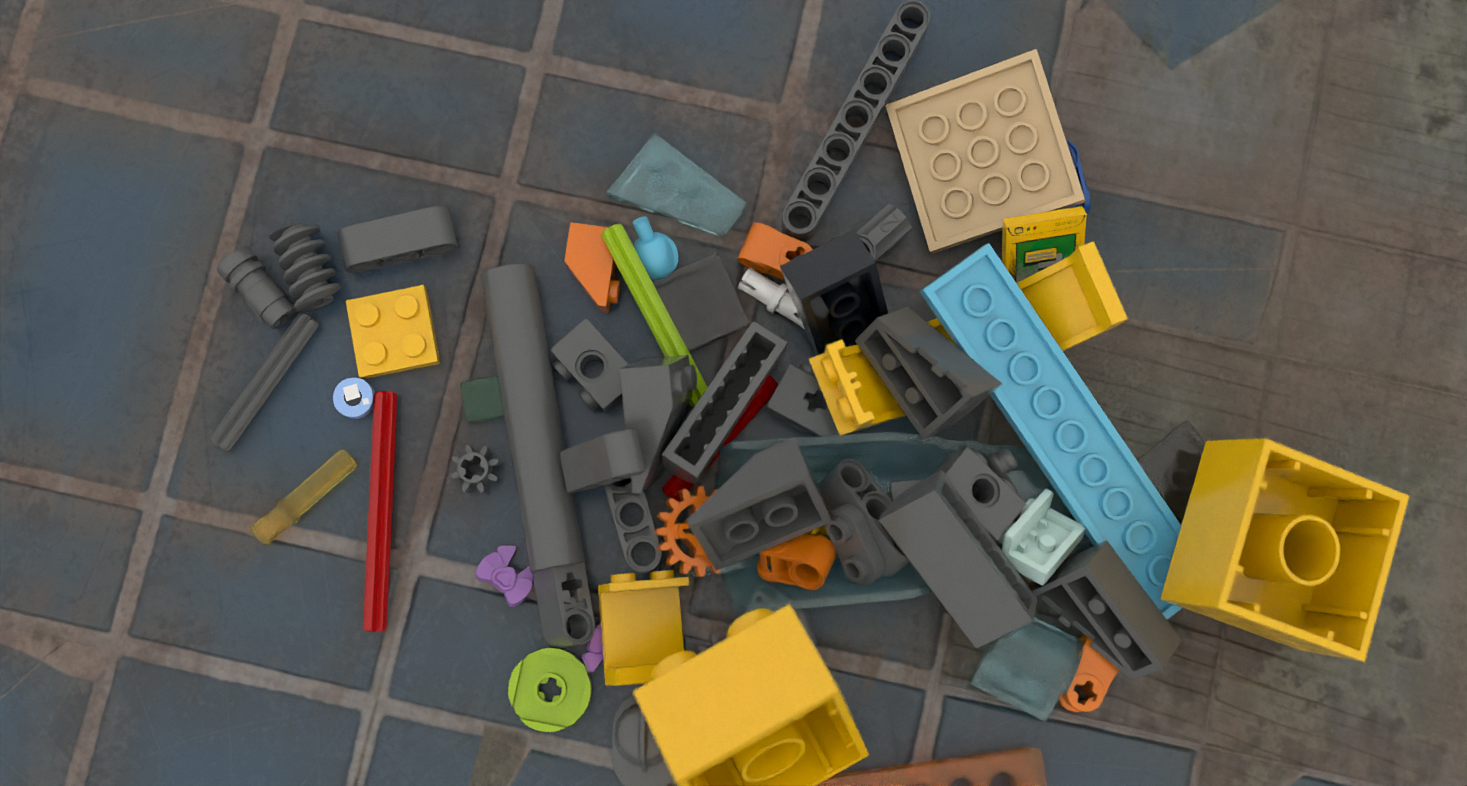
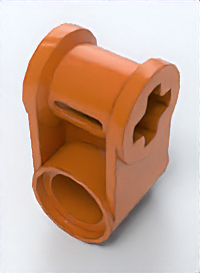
[737,222,813,281]
[756,534,837,590]
[1056,633,1119,712]

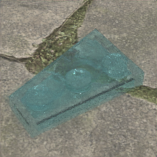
[606,133,747,237]

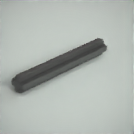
[210,312,319,451]

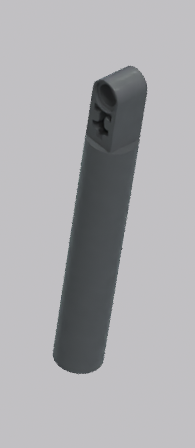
[481,264,595,649]

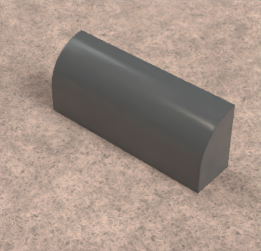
[662,321,788,484]
[879,470,1037,649]

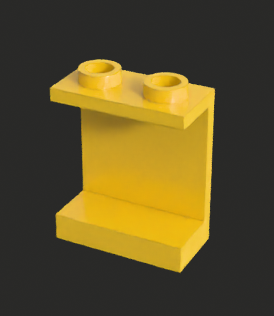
[598,570,689,686]

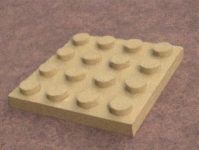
[885,49,1086,254]

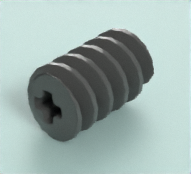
[269,224,342,312]

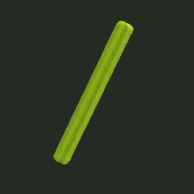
[601,224,708,408]

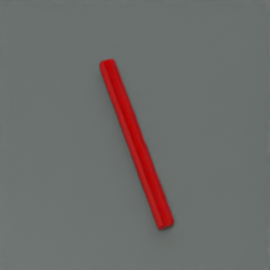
[363,391,398,632]

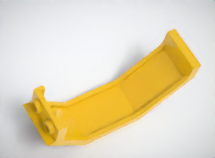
[809,241,1128,436]

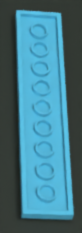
[919,243,1182,620]

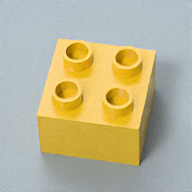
[1160,438,1409,662]
[633,604,869,786]

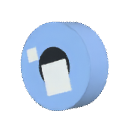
[333,378,375,419]

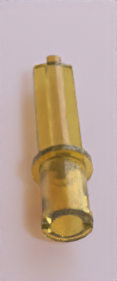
[250,449,357,546]

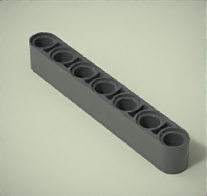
[781,0,930,242]

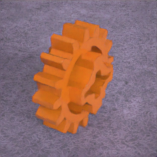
[654,486,721,577]

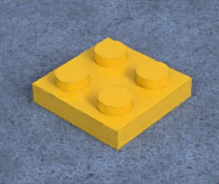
[346,285,441,380]

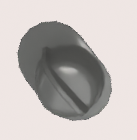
[612,695,673,786]

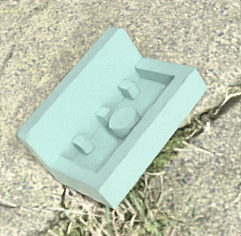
[999,489,1085,586]

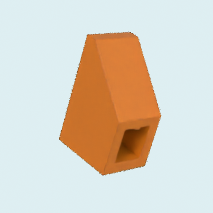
[564,222,620,314]

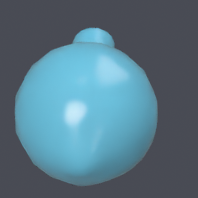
[632,216,679,281]

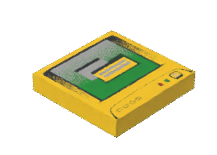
[1002,206,1087,283]

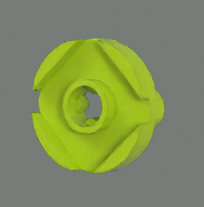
[508,648,592,732]

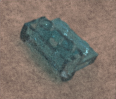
[971,617,1083,722]

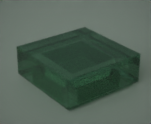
[460,376,504,423]

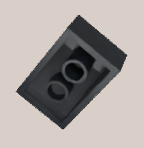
[780,230,889,356]

